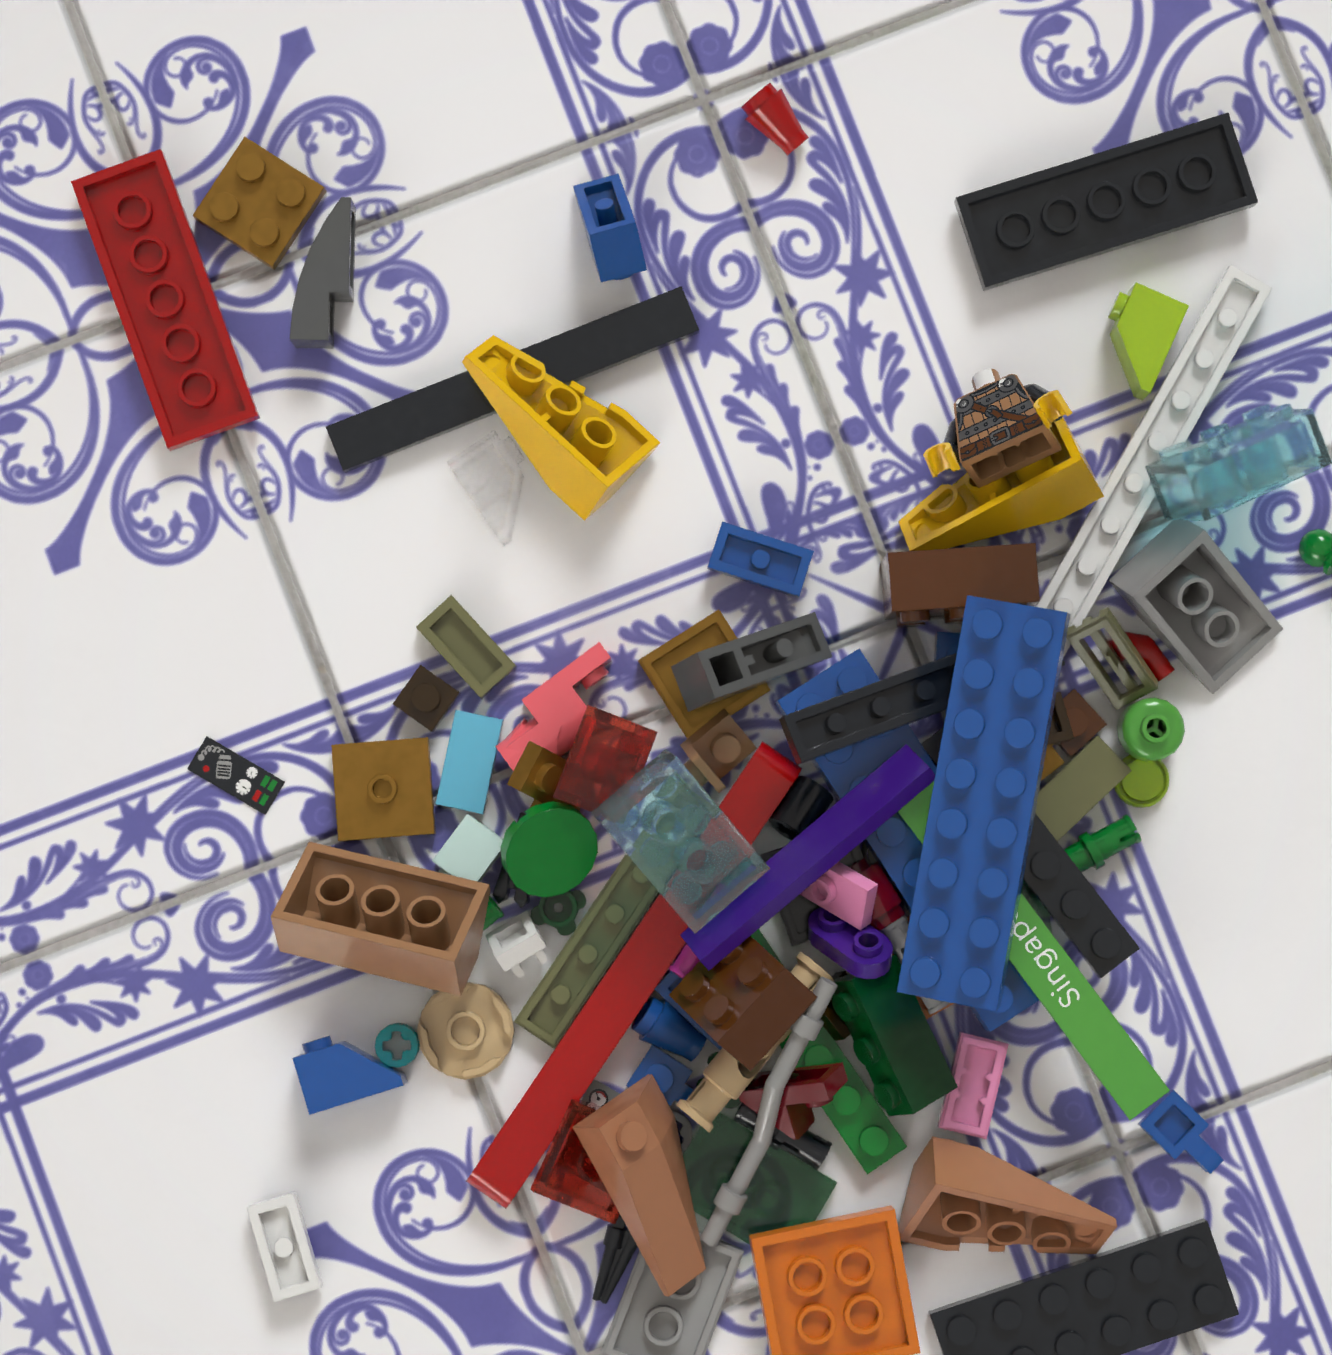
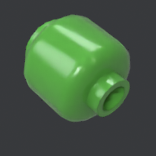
[1117,697,1185,762]

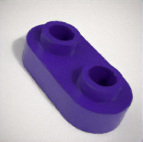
[808,907,893,979]

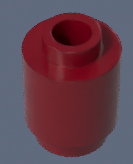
[849,858,905,931]

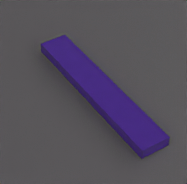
[680,744,935,970]

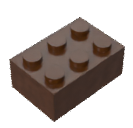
[880,543,1040,627]

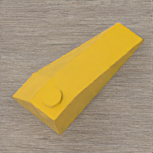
[462,335,660,521]
[898,417,1104,551]

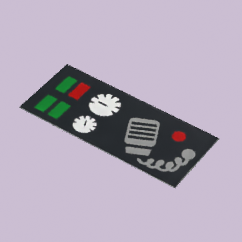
[187,736,285,815]

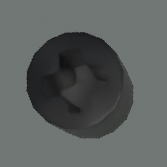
[769,776,834,841]

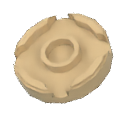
[417,982,515,1080]

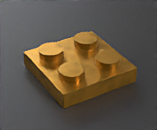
[192,137,327,270]

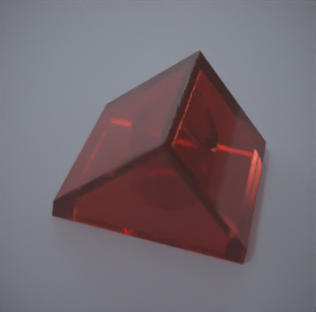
[553,705,658,824]
[530,1099,620,1224]

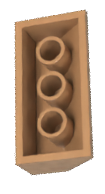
[271,842,490,996]

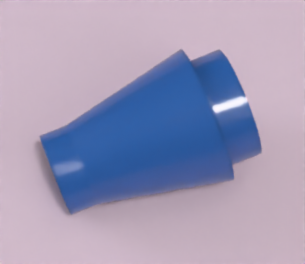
[631,996,707,1062]

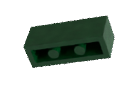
[832,954,958,1116]

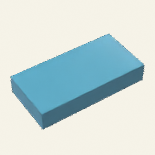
[436,710,504,814]

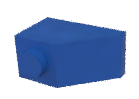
[573,174,647,283]
[292,1036,408,1115]

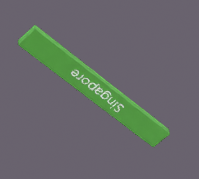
[898,781,1170,1120]

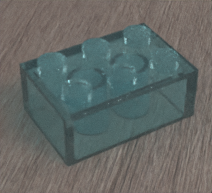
[1145,404,1332,521]
[591,749,770,934]

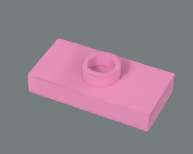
[800,862,878,930]
[937,1032,1009,1139]

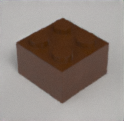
[669,936,817,1072]

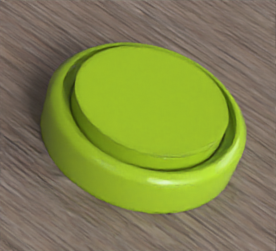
[1114,755,1169,808]

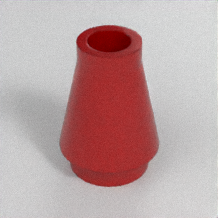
[741,82,809,156]

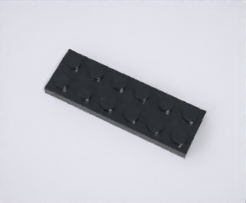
[954,113,1258,291]
[928,1218,1239,1355]

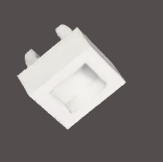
[485,910,547,978]

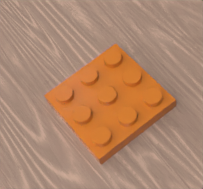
[748,1205,921,1355]

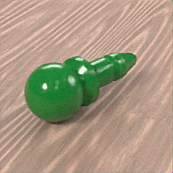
[1299,529,1332,575]

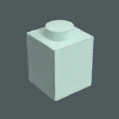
[432,814,503,882]

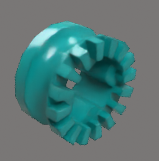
[375,1023,420,1068]

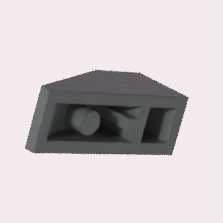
[671,612,833,712]

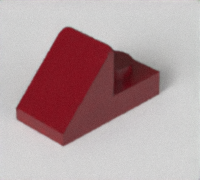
[739,1062,848,1140]

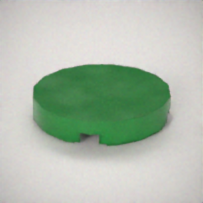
[500,801,598,898]

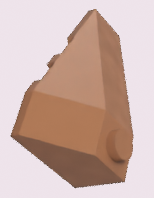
[573,1074,706,1297]
[898,1136,1117,1254]

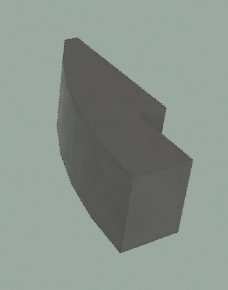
[290,197,356,349]

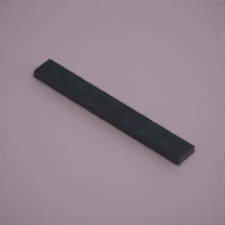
[326,286,699,473]

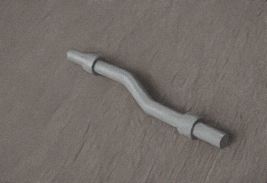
[700,977,838,1247]

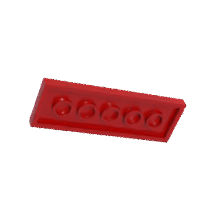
[71,149,260,451]

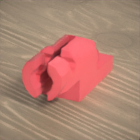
[495,642,612,771]

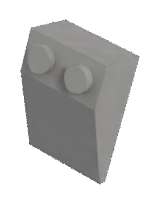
[1108,515,1283,694]

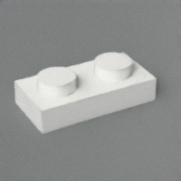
[246,1191,323,1302]

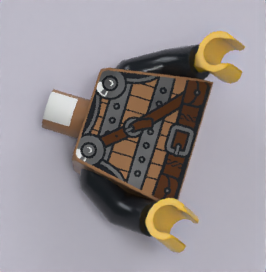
[923,368,1072,488]

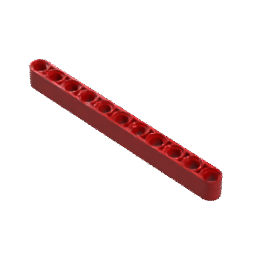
[466,741,803,1209]

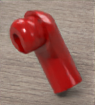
[1109,631,1175,682]

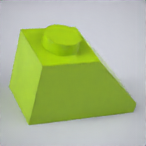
[1108,282,1189,401]

